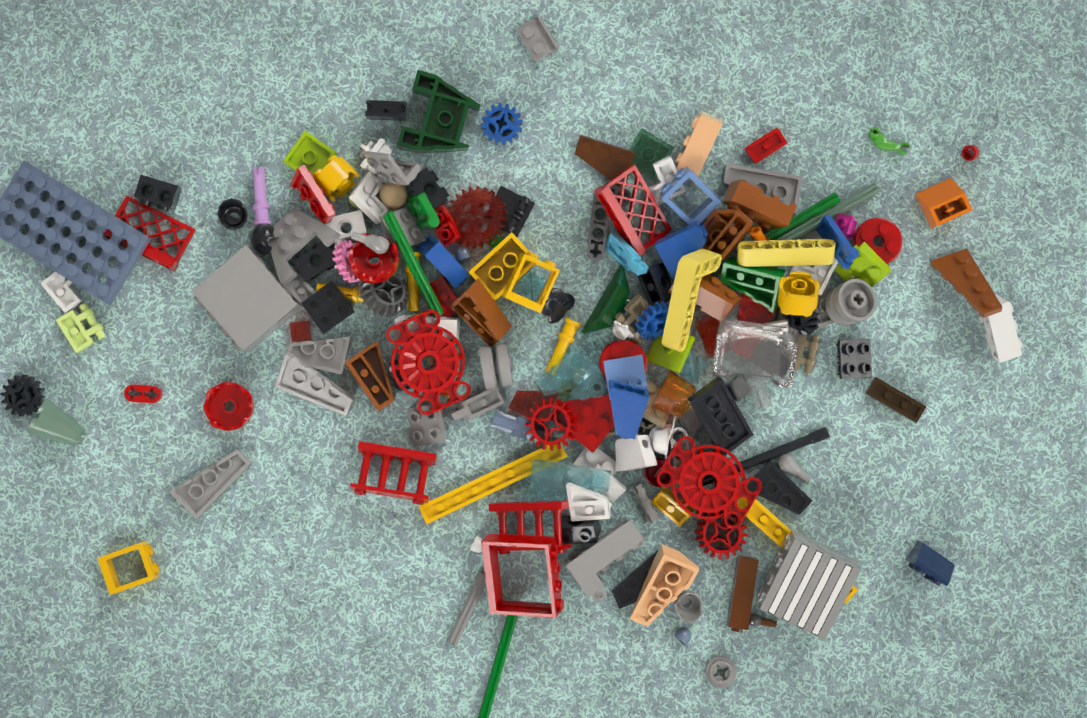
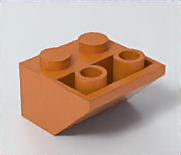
[915,178,973,229]

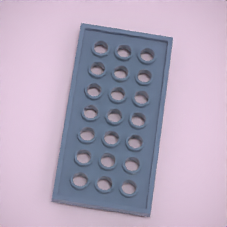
[0,160,151,305]

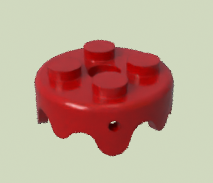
[852,217,902,264]
[348,233,399,283]
[599,340,648,382]
[203,382,254,431]

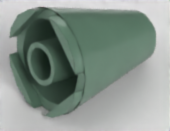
[27,399,86,446]

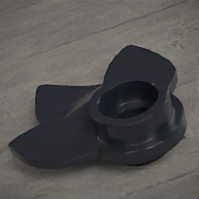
[541,288,575,323]

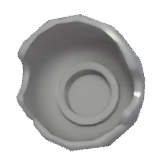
[673,590,703,623]

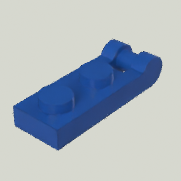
[816,215,859,269]

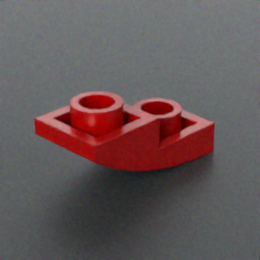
[434,205,461,248]

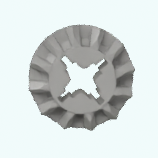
[705,656,737,688]

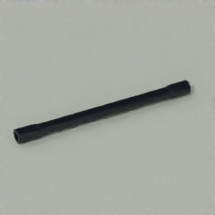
[702,427,830,486]

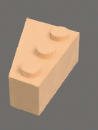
[675,112,723,177]

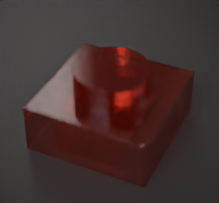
[290,321,312,342]

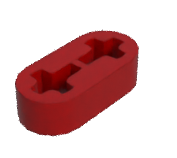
[124,385,163,403]

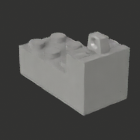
[565,517,644,602]

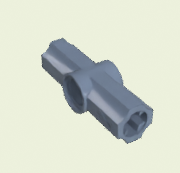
[491,411,551,441]

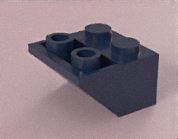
[905,541,955,586]

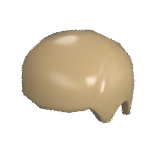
[378,182,409,211]

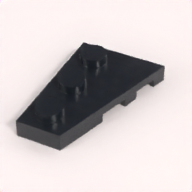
[747,460,812,515]
[612,550,658,609]

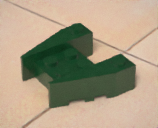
[397,70,480,154]

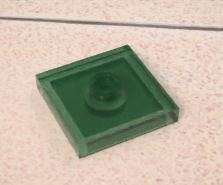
[629,128,675,181]

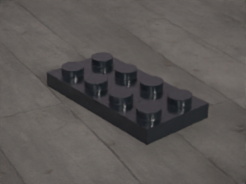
[687,376,754,456]

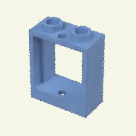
[660,166,722,225]

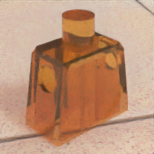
[652,370,696,417]

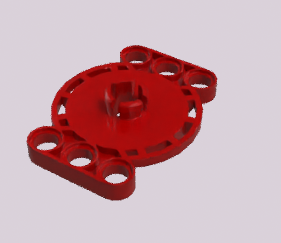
[385,309,471,415]
[656,436,762,529]

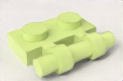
[56,303,106,353]

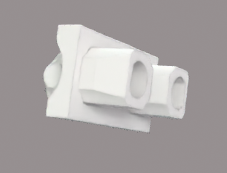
[359,138,393,175]

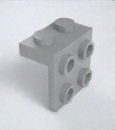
[364,151,421,185]

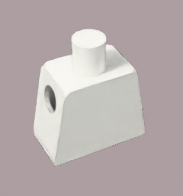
[615,435,657,472]

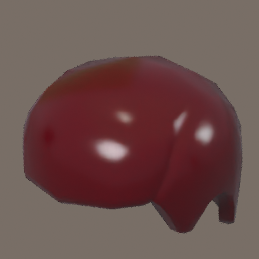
[644,458,672,488]

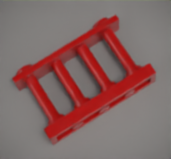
[350,441,437,505]
[489,500,571,554]

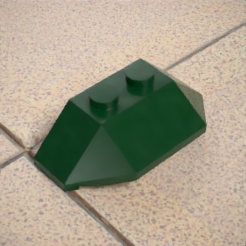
[581,264,631,334]

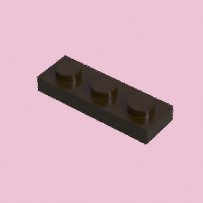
[865,377,927,423]

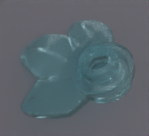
[570,364,607,400]

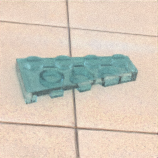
[529,459,611,499]

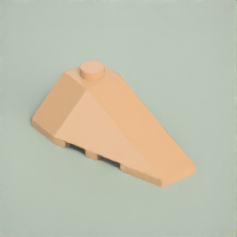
[629,544,700,626]

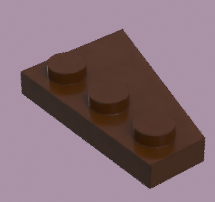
[575,134,636,187]

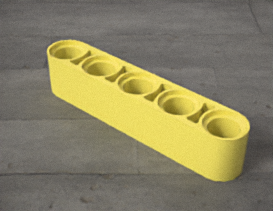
[737,239,835,267]

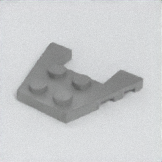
[269,208,341,287]

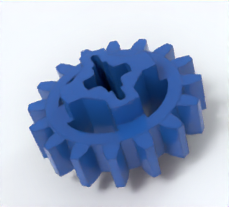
[481,103,523,146]
[635,301,669,340]

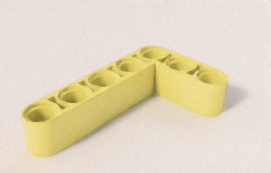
[662,248,722,352]

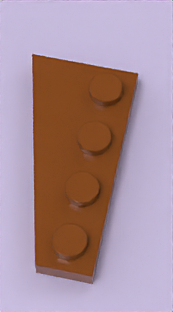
[931,248,1003,318]

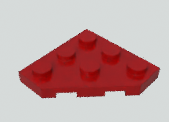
[547,395,615,453]

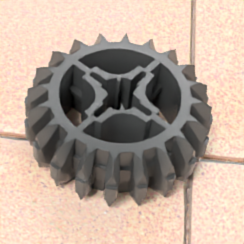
[357,273,410,318]

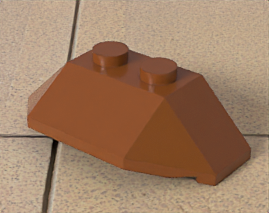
[701,209,753,275]

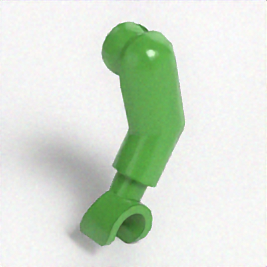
[868,127,910,156]

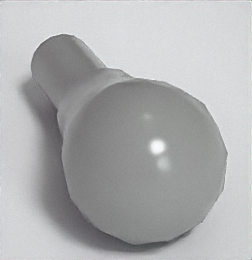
[351,231,389,254]
[778,454,811,483]

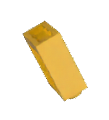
[502,251,560,313]
[97,541,160,595]

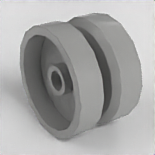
[825,279,877,326]
[479,343,513,390]

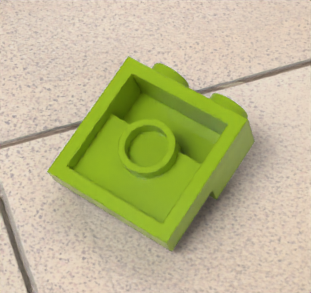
[834,242,892,287]

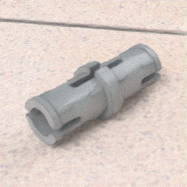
[632,482,659,523]

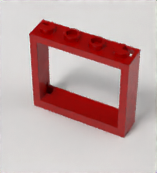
[481,533,564,618]

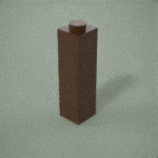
[727,555,759,632]

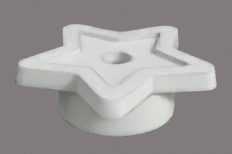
[613,320,634,340]

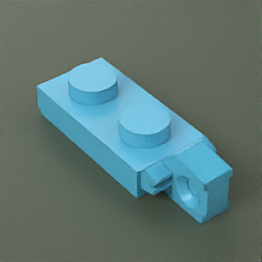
[605,231,649,276]

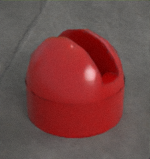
[962,145,979,161]

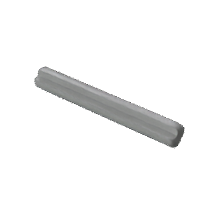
[448,572,486,645]

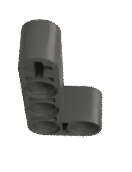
[587,185,631,262]
[677,375,752,436]

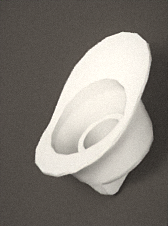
[649,414,676,459]

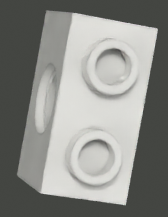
[325,210,369,245]

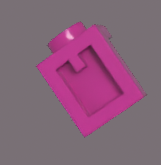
[835,214,857,240]

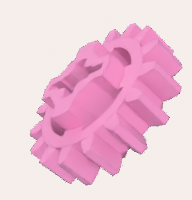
[332,240,360,283]

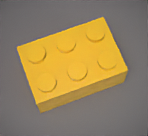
[469,232,536,302]

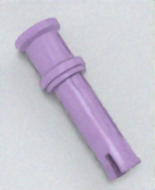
[252,167,271,226]

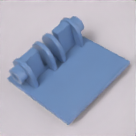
[603,355,648,400]

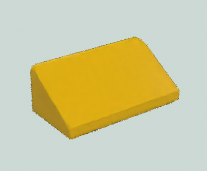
[652,487,694,527]

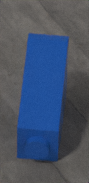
[655,221,708,279]
[417,235,470,288]
[609,380,649,439]

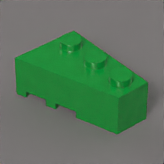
[720,256,786,313]

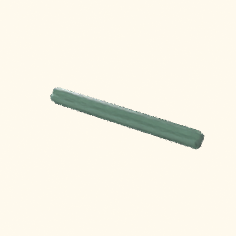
[778,183,880,240]

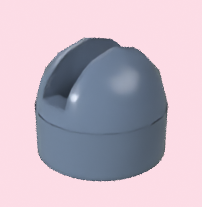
[456,247,473,262]
[674,628,691,646]

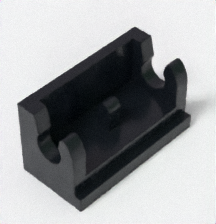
[365,100,407,121]

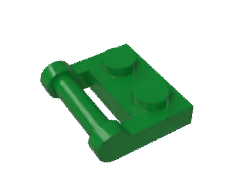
[407,192,440,230]

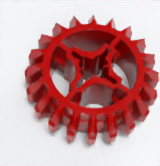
[525,398,578,451]
[695,510,748,560]

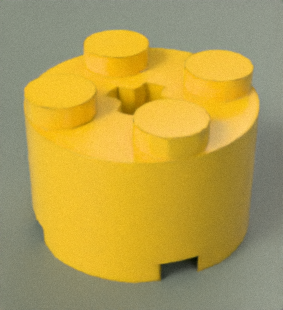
[313,155,359,201]
[778,272,819,317]

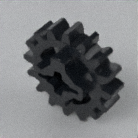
[0,374,46,417]

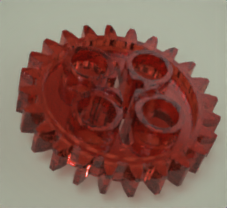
[447,186,507,249]

